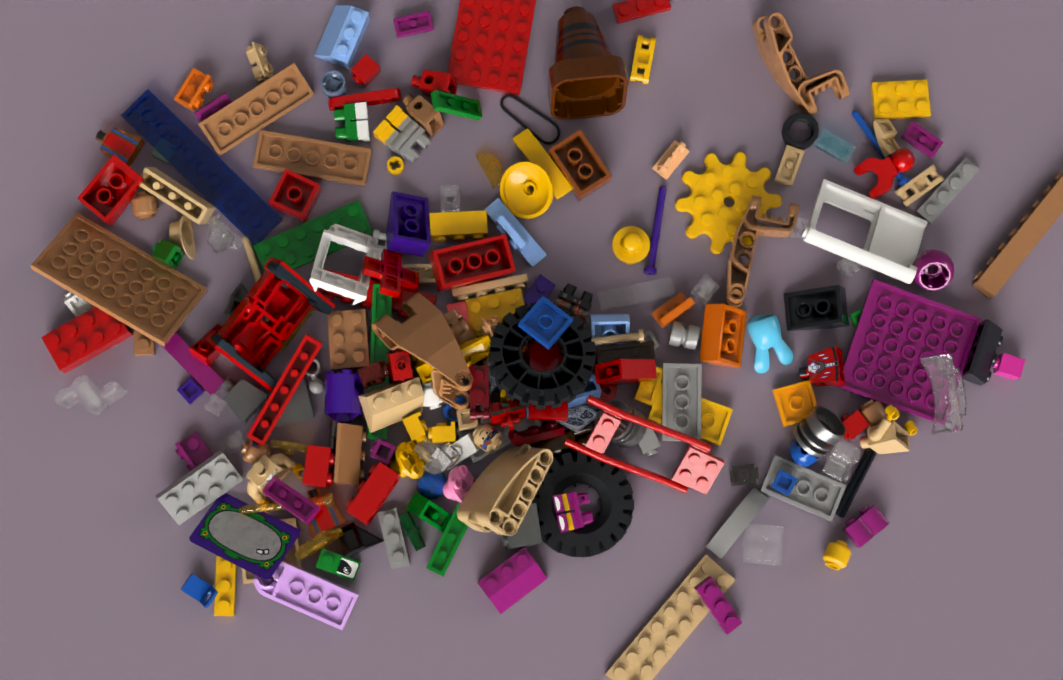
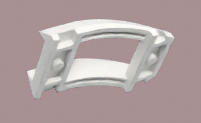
[310,224,379,305]

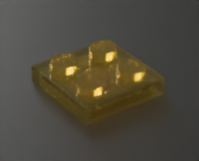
[294,528,344,561]

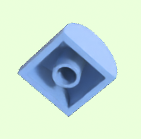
[589,314,630,347]

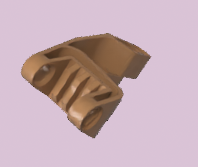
[752,13,850,116]
[726,195,800,309]
[371,293,473,410]

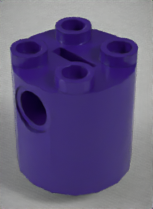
[324,370,364,423]

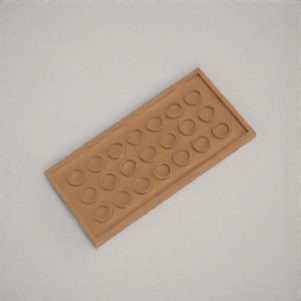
[31,212,207,346]

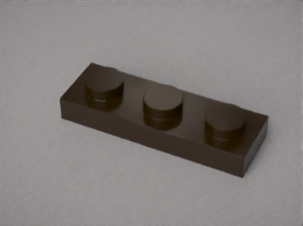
[596,341,656,364]

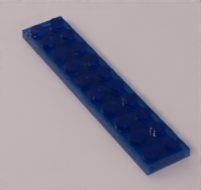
[121,89,283,245]

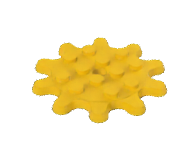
[675,152,782,254]

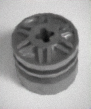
[595,400,646,447]
[793,405,846,458]

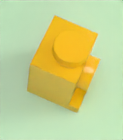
[402,412,428,444]
[428,422,456,444]

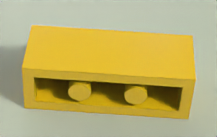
[429,210,488,242]

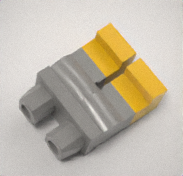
[373,105,431,163]

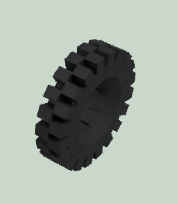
[488,302,596,410]
[531,451,634,558]

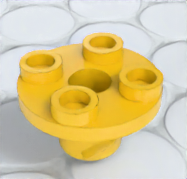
[612,226,650,265]
[390,441,428,479]

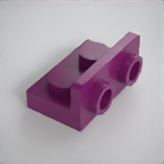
[175,432,213,471]

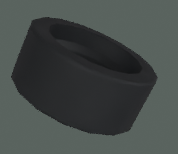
[781,112,819,150]

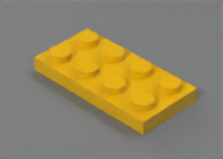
[647,383,733,446]

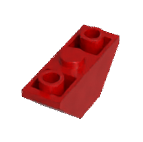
[189,323,222,367]

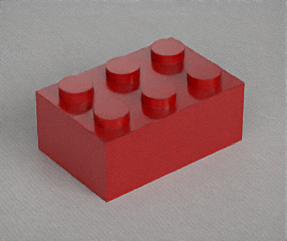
[346,462,401,526]

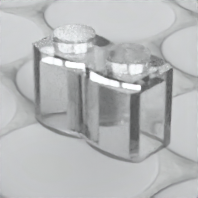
[820,438,861,483]

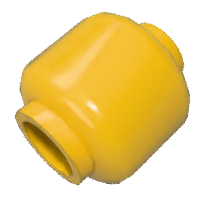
[823,540,851,570]

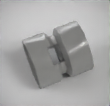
[668,320,700,350]

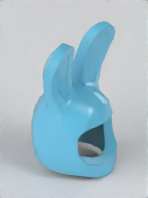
[747,314,794,373]

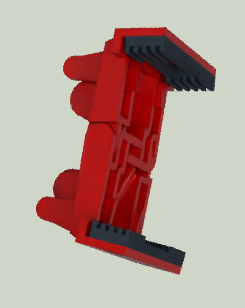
[206,257,336,391]

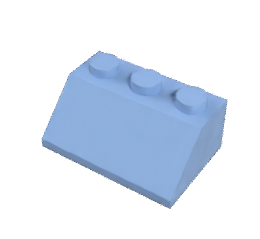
[314,5,370,70]

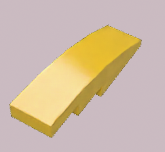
[512,128,573,200]
[414,335,491,384]

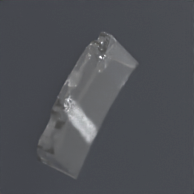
[920,354,966,435]

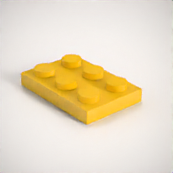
[871,79,931,121]
[465,288,525,337]

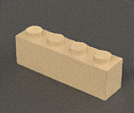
[140,167,216,225]

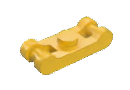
[629,35,656,84]

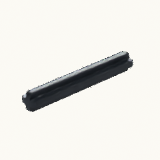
[835,448,877,518]

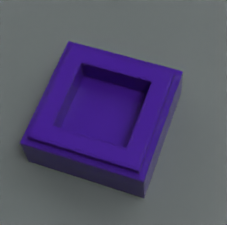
[177,377,205,405]

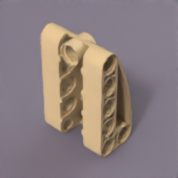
[457,444,553,536]

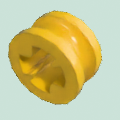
[387,156,404,175]

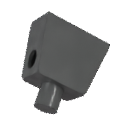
[221,377,269,425]

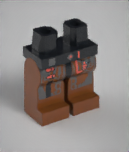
[554,283,593,325]

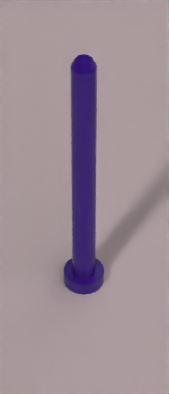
[643,186,667,275]

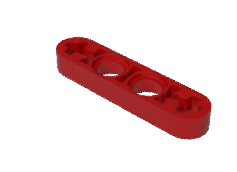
[328,88,402,111]

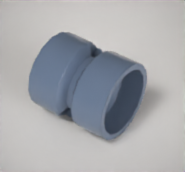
[321,70,347,99]

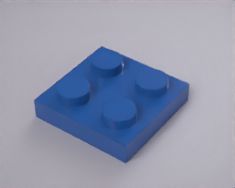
[518,296,573,350]

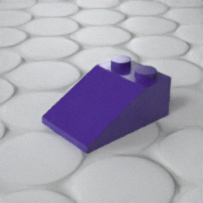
[386,191,431,257]

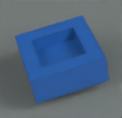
[770,469,797,496]

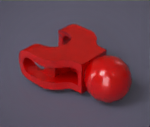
[853,148,915,199]

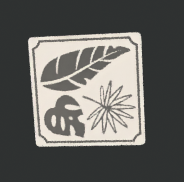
[555,405,597,432]

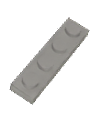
[915,158,980,225]

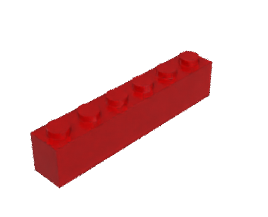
[319,269,437,317]
[247,333,324,446]

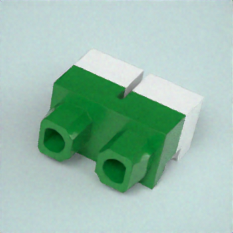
[334,102,370,142]

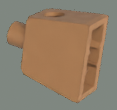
[403,94,445,138]

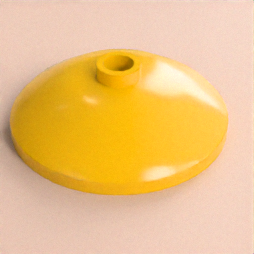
[500,162,554,219]

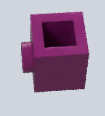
[370,439,396,466]

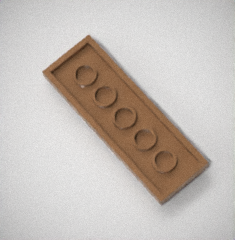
[198,63,315,156]
[253,130,372,187]

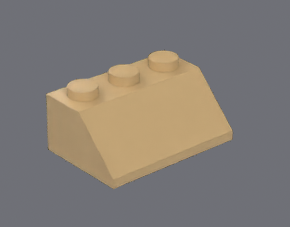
[358,376,424,433]

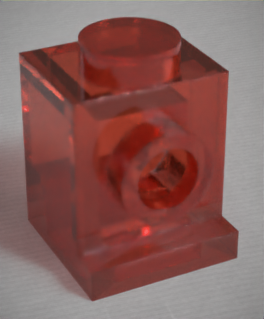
[358,361,391,388]

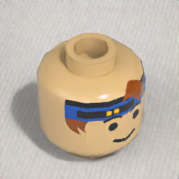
[472,423,502,452]

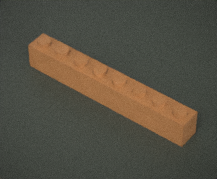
[972,171,1063,299]

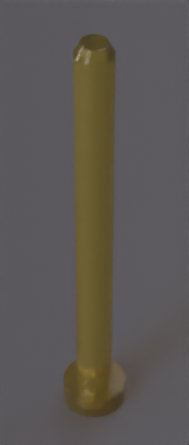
[239,493,334,514]

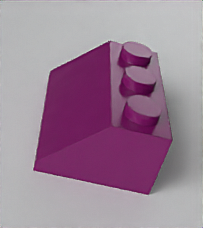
[477,547,547,614]

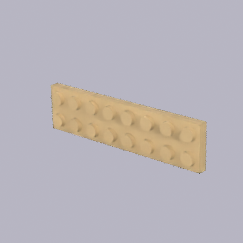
[605,554,735,680]

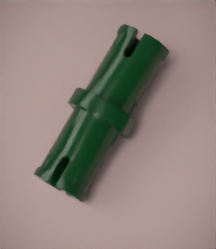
[399,511,426,551]

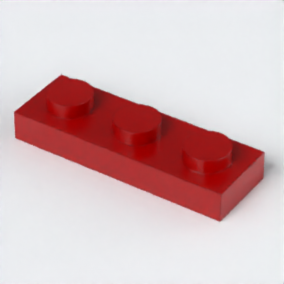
[612,0,671,24]

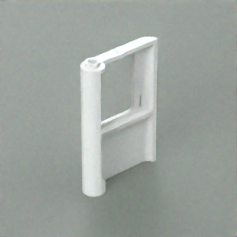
[801,179,928,284]

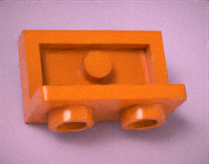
[174,68,214,112]

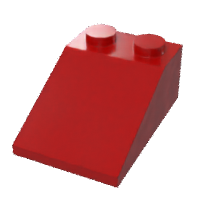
[77,154,144,225]

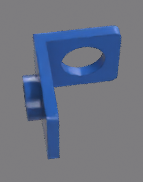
[181,574,218,608]

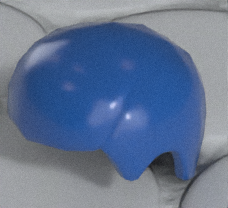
[789,439,819,467]
[417,468,446,499]

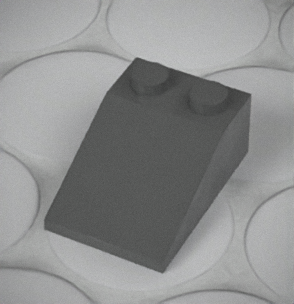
[501,503,542,550]

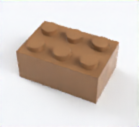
[327,309,370,372]

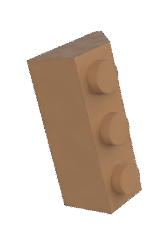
[334,423,367,486]

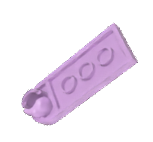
[254,560,359,630]

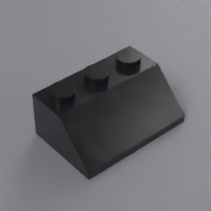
[961,319,1003,386]

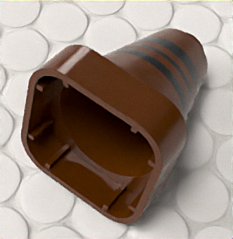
[548,6,628,120]

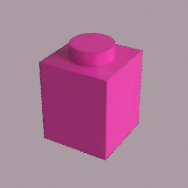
[992,353,1025,380]

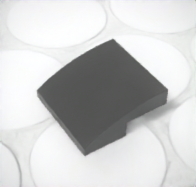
[267,378,315,427]

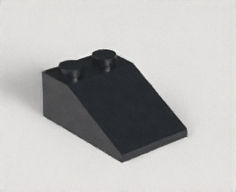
[784,285,849,331]

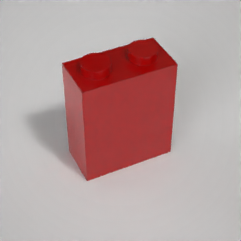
[595,359,657,384]

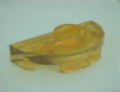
[476,153,503,189]
[270,439,308,455]

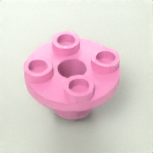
[442,465,477,503]

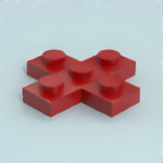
[362,249,419,298]

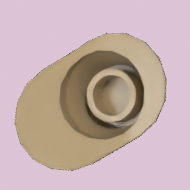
[169,215,196,259]

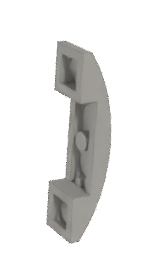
[706,487,769,559]

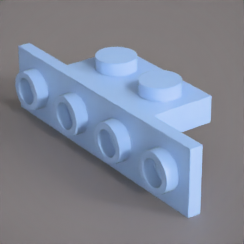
[484,198,547,268]

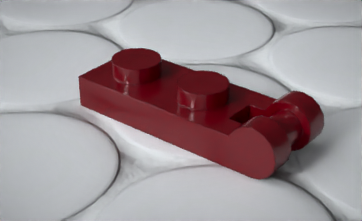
[469,365,490,421]
[508,421,565,446]

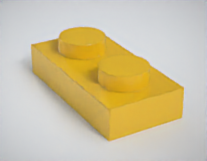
[634,367,662,406]

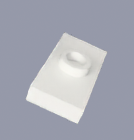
[438,433,480,470]

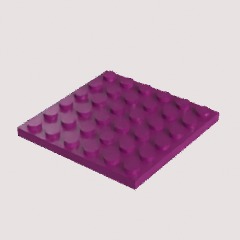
[836,279,981,426]

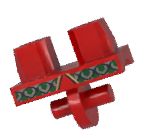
[489,399,526,431]

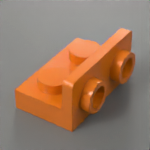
[652,292,695,329]

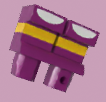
[552,492,594,533]

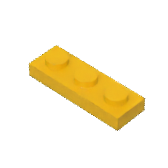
[214,556,237,616]

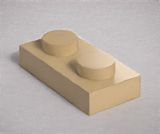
[774,145,805,187]

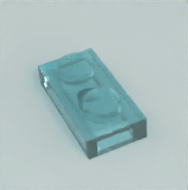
[813,128,856,164]

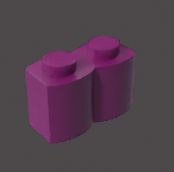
[843,505,889,548]

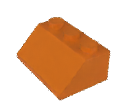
[699,304,747,368]

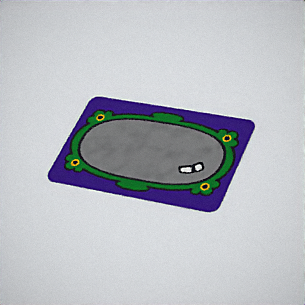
[189,493,300,580]

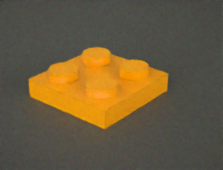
[772,380,818,427]

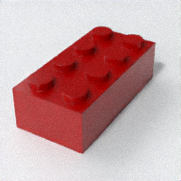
[429,234,516,292]
[41,307,133,373]

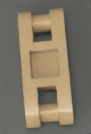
[895,164,945,207]

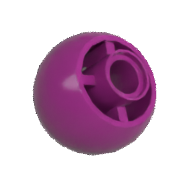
[913,249,954,291]

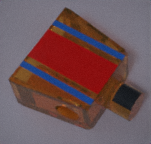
[95,127,146,167]
[307,488,347,537]

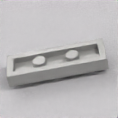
[377,508,410,570]

